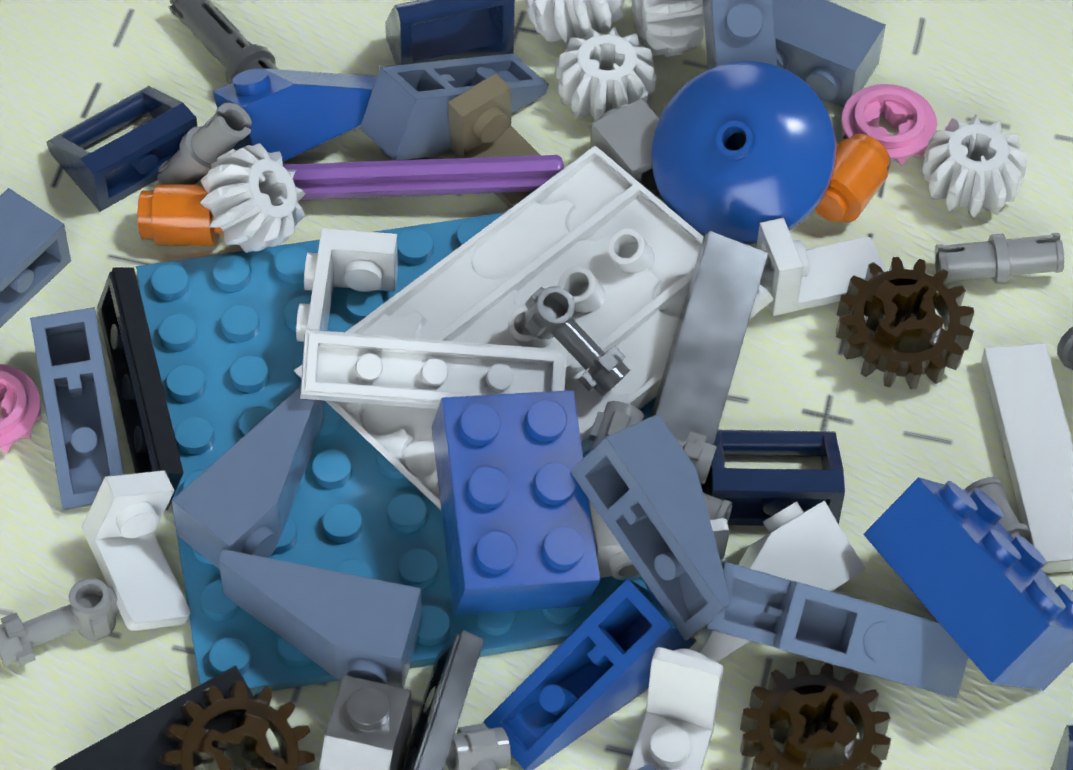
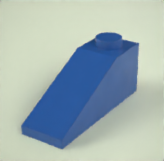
[213,68,377,162]
[483,578,697,770]

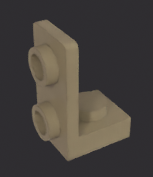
[448,73,540,209]

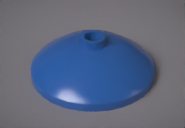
[651,61,837,244]

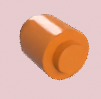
[815,134,890,222]
[137,184,224,246]

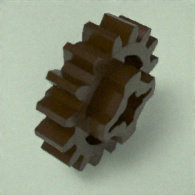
[835,257,974,389]
[740,661,891,770]
[159,681,315,770]

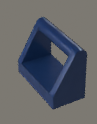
[385,0,515,65]
[47,86,198,212]
[707,430,845,526]

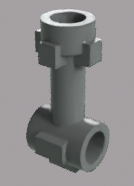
[524,286,631,397]

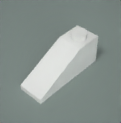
[689,501,866,662]

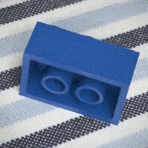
[431,390,600,615]
[863,477,1073,691]

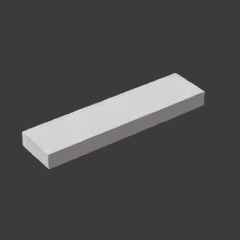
[300,330,567,409]
[981,343,1073,573]

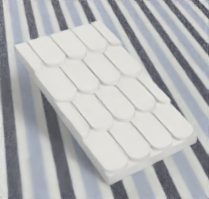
[294,146,773,510]

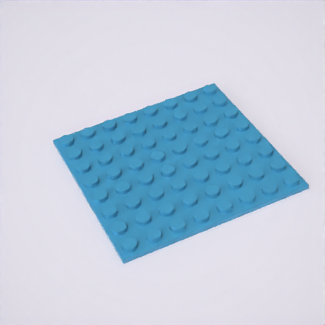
[136,213,656,694]

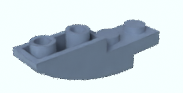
[704,561,968,699]

